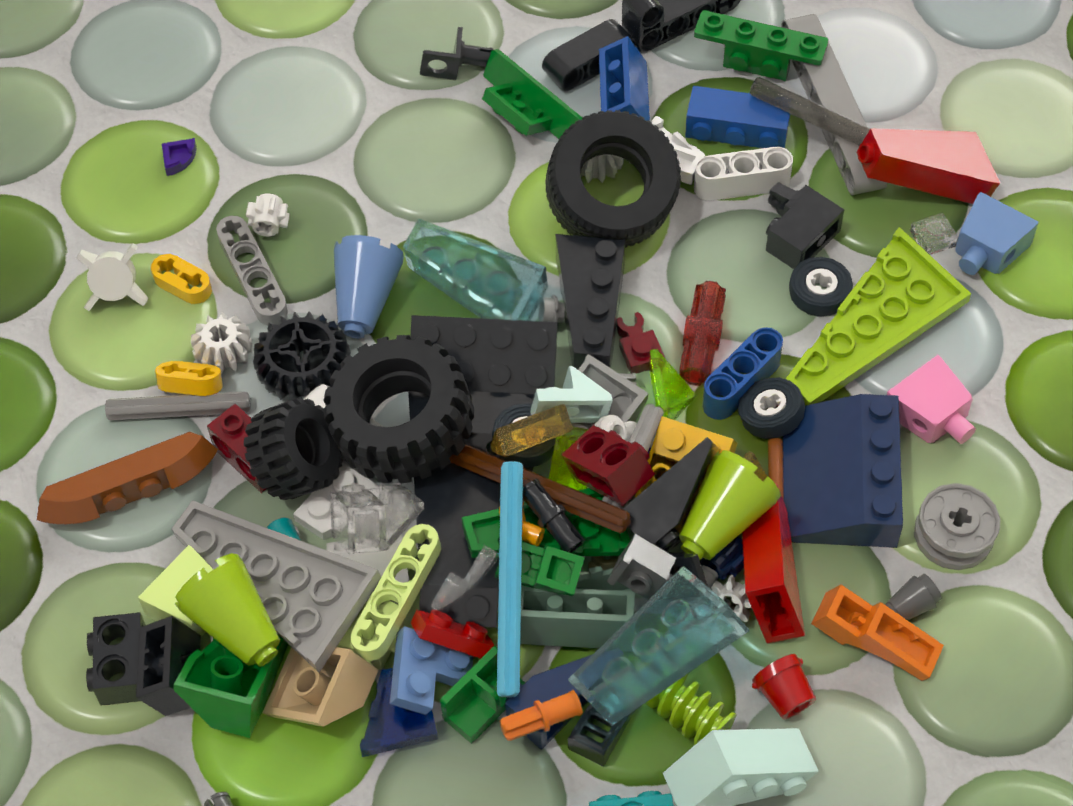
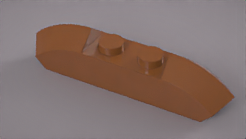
[37,432,218,524]

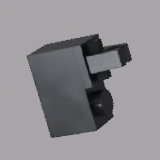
[766,182,844,269]

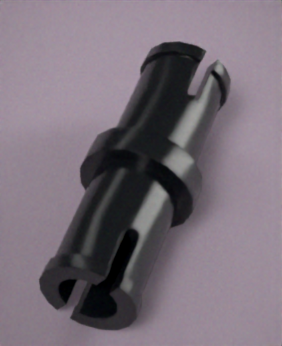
[523,479,586,553]

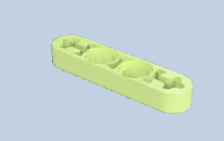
[350,524,441,661]

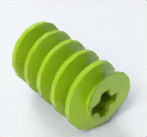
[645,668,737,745]

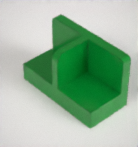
[440,646,526,744]

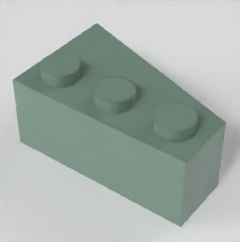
[520,566,635,650]

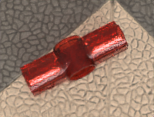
[679,280,726,386]

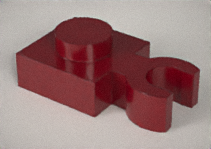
[617,312,665,374]

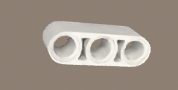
[694,147,793,201]

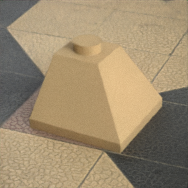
[263,647,379,727]

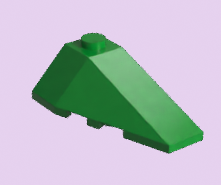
[174,634,288,738]

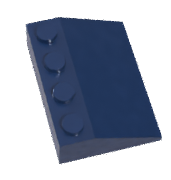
[783,394,903,548]

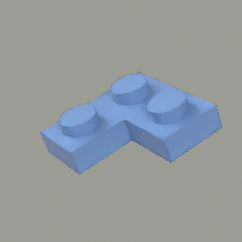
[390,626,474,715]

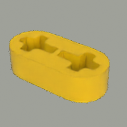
[151,254,212,304]
[155,361,223,396]

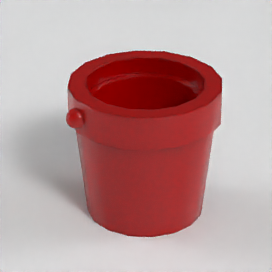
[752,654,816,720]

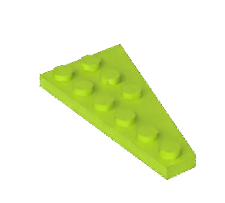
[786,227,972,406]

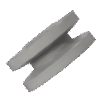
[914,483,1000,570]

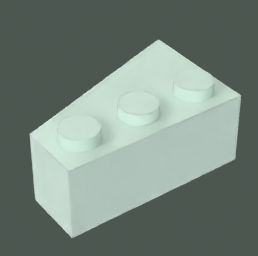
[663,728,819,806]

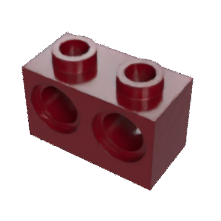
[207,404,267,493]
[561,425,655,506]

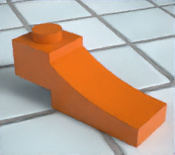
[811,584,944,681]

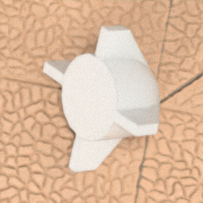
[76,243,148,311]

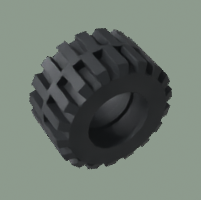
[244,397,343,500]

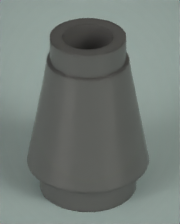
[884,574,942,620]

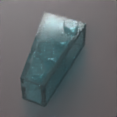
[403,219,548,321]
[567,566,750,726]

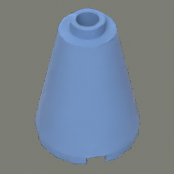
[333,235,404,339]

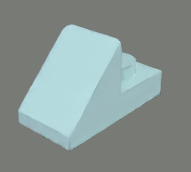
[530,366,613,423]

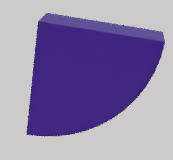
[162,138,197,176]

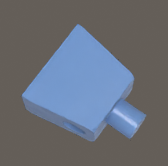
[955,192,1039,275]

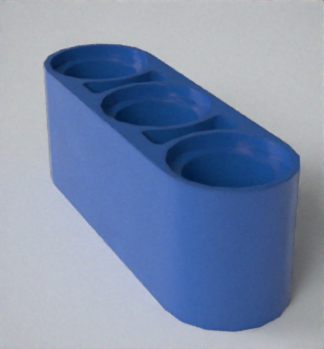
[702,327,783,420]

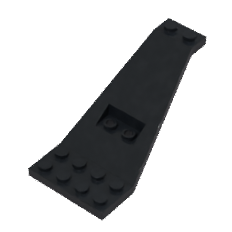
[408,315,558,628]

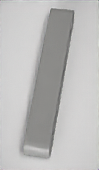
[781,14,887,195]

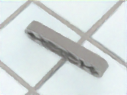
[216,216,288,325]

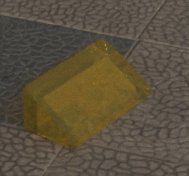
[491,404,573,457]

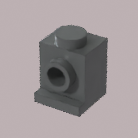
[607,534,676,601]

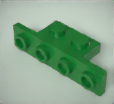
[694,10,829,81]
[482,49,583,139]

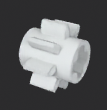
[246,194,290,237]
[705,575,751,627]

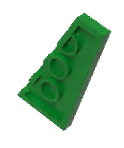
[462,488,631,558]

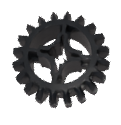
[253,311,351,400]

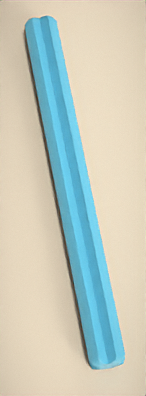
[497,461,523,697]

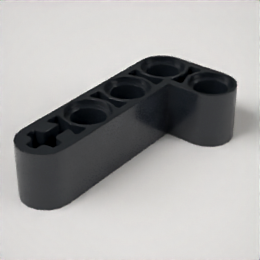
[622,0,741,51]

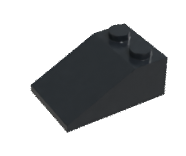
[623,437,720,552]

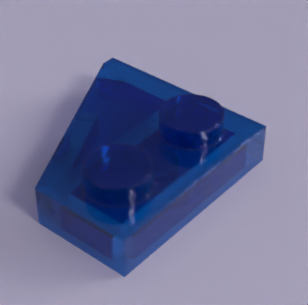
[360,668,438,757]

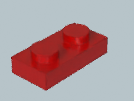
[410,609,495,658]

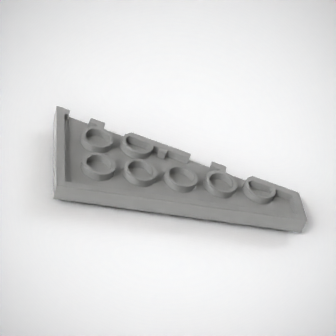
[171,500,381,672]

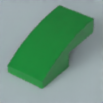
[494,542,585,596]

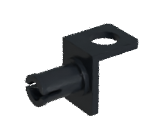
[420,27,493,80]

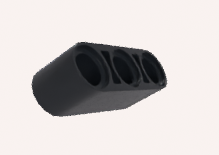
[542,19,637,91]

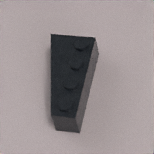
[555,234,625,370]

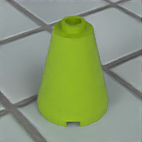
[679,450,781,560]
[175,553,280,667]

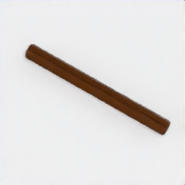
[449,444,631,533]

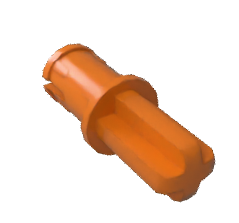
[500,690,583,741]

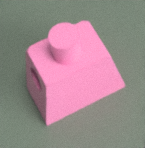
[887,355,976,444]

